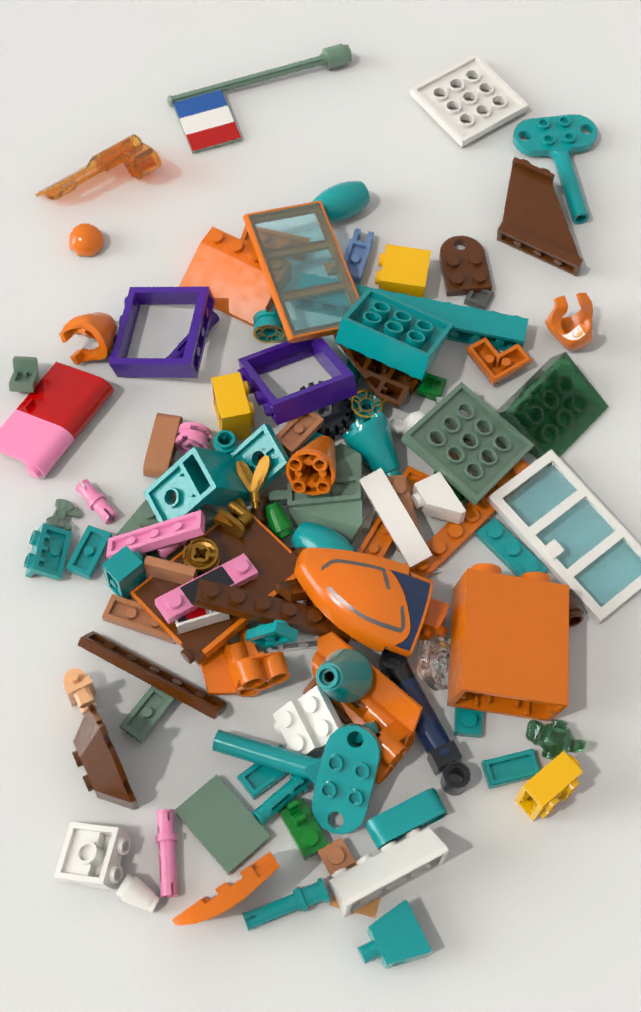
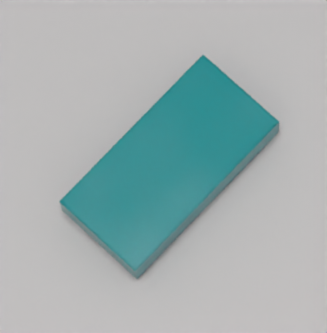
[237,744,289,800]
[481,748,541,789]

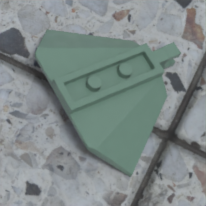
[269,443,363,545]

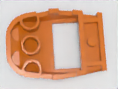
[172,851,280,925]

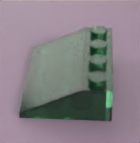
[496,352,609,468]

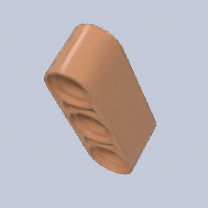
[143,413,183,478]

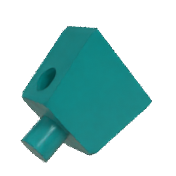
[357,899,432,969]

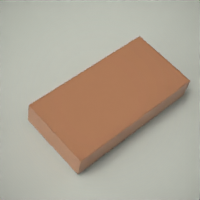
[143,556,198,585]

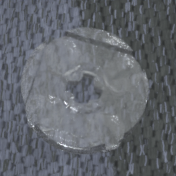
[416,637,450,691]

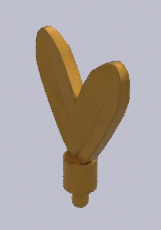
[236,455,271,510]

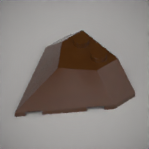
[334,334,421,408]
[72,704,139,810]

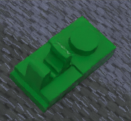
[278,798,329,861]

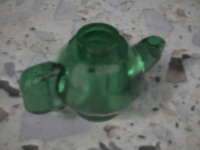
[525,719,587,760]

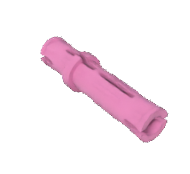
[155,809,179,898]

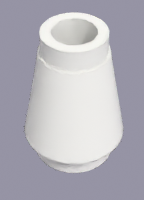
[116,874,160,913]

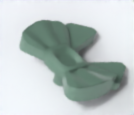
[46,499,82,531]

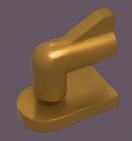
[213,497,254,538]

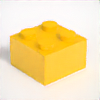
[211,372,255,440]

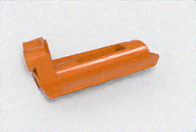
[312,631,423,784]

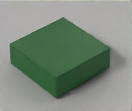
[417,373,447,402]

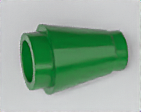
[265,502,294,540]

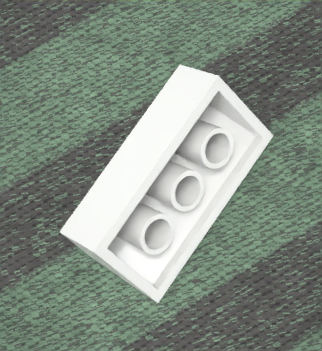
[328,827,449,917]

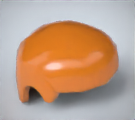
[69,223,104,257]

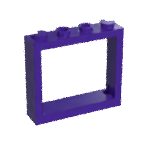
[109,286,215,378]
[237,337,357,425]

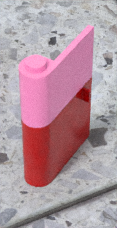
[0,362,114,478]

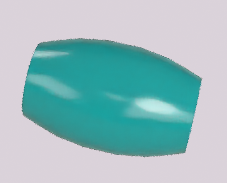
[312,181,370,223]
[292,521,357,552]

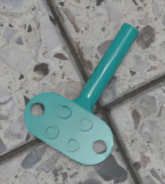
[513,114,597,224]
[212,723,381,834]

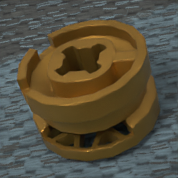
[183,537,220,577]

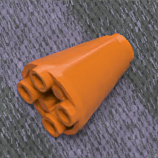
[286,436,336,496]

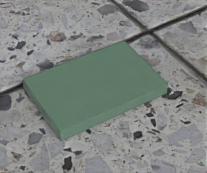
[174,774,271,875]

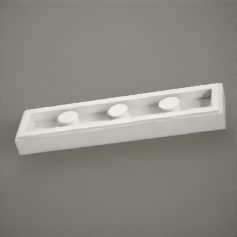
[359,468,432,568]

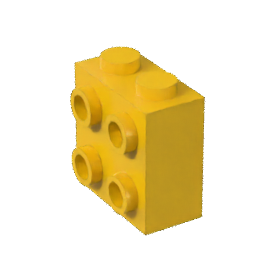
[375,244,431,298]
[515,751,583,821]

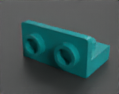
[24,523,72,581]

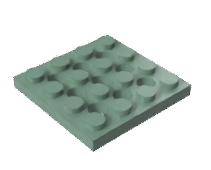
[401,382,534,506]

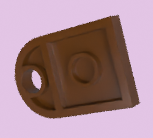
[439,236,492,296]

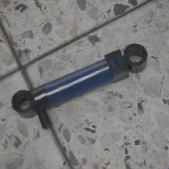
[379,648,471,796]

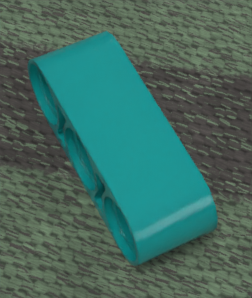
[364,788,448,850]

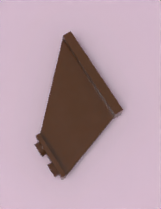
[497,157,583,277]

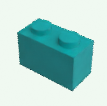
[102,545,147,599]

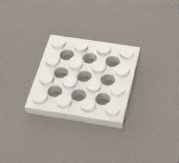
[410,54,528,147]

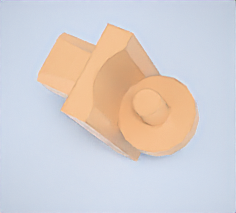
[63,668,97,715]

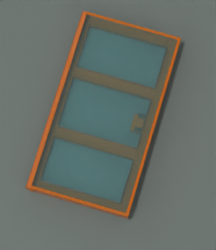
[243,201,360,343]

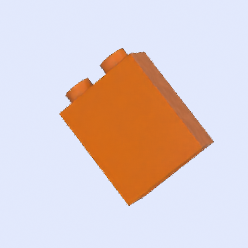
[447,563,569,722]

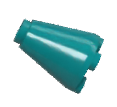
[342,411,401,477]
[316,648,373,703]

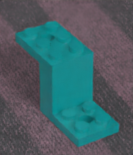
[143,423,289,523]

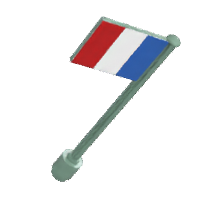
[167,43,352,154]

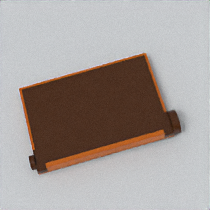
[130,512,304,665]

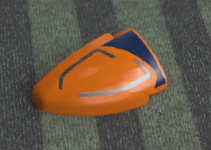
[294,548,433,657]

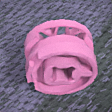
[175,422,212,454]

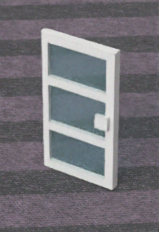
[487,449,641,624]

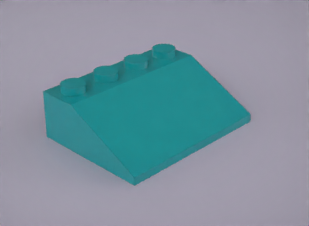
[335,288,454,380]

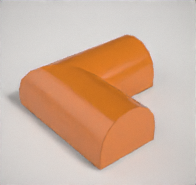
[466,337,532,386]

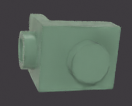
[9,356,39,394]

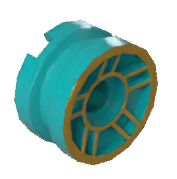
[253,309,285,343]
[351,389,384,423]

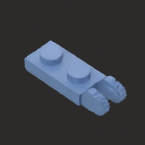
[338,228,374,284]

